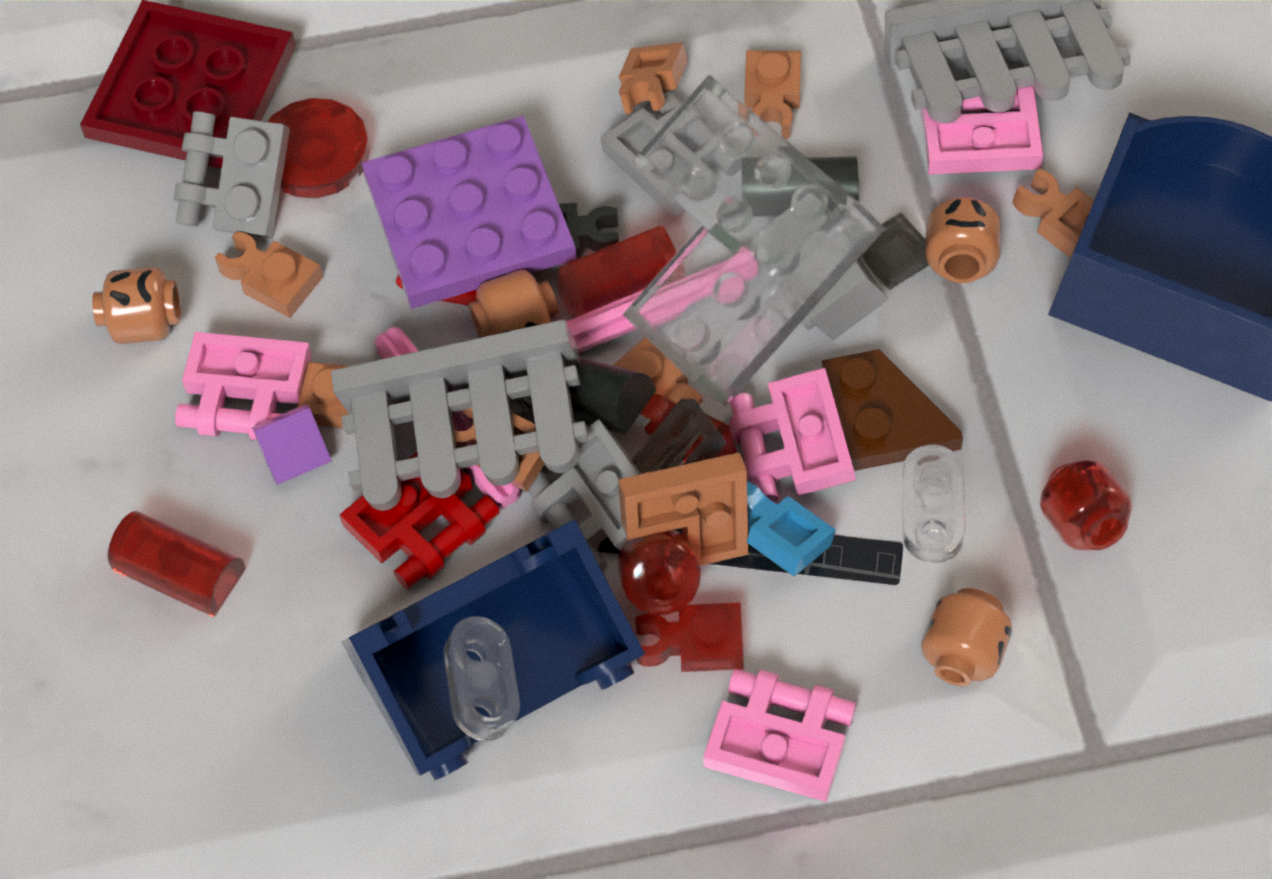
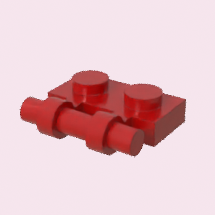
[339,452,500,590]

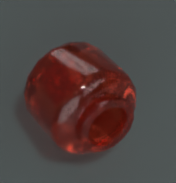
[1040,460,1133,551]
[617,530,701,615]

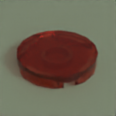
[268,98,370,198]

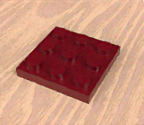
[80,0,296,169]

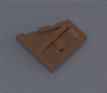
[821,349,963,471]

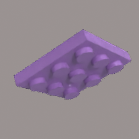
[361,116,577,309]

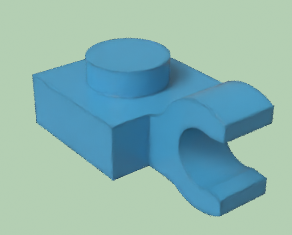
[747,481,836,577]

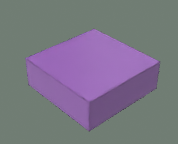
[251,404,332,485]

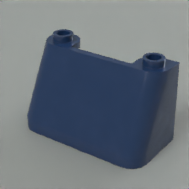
[341,519,645,781]

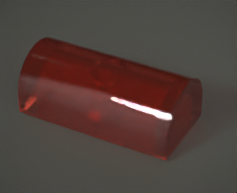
[558,226,681,319]
[107,511,246,617]

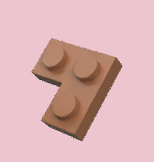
[618,452,748,568]

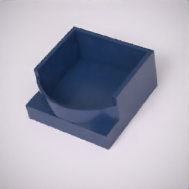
[1048,112,1272,402]

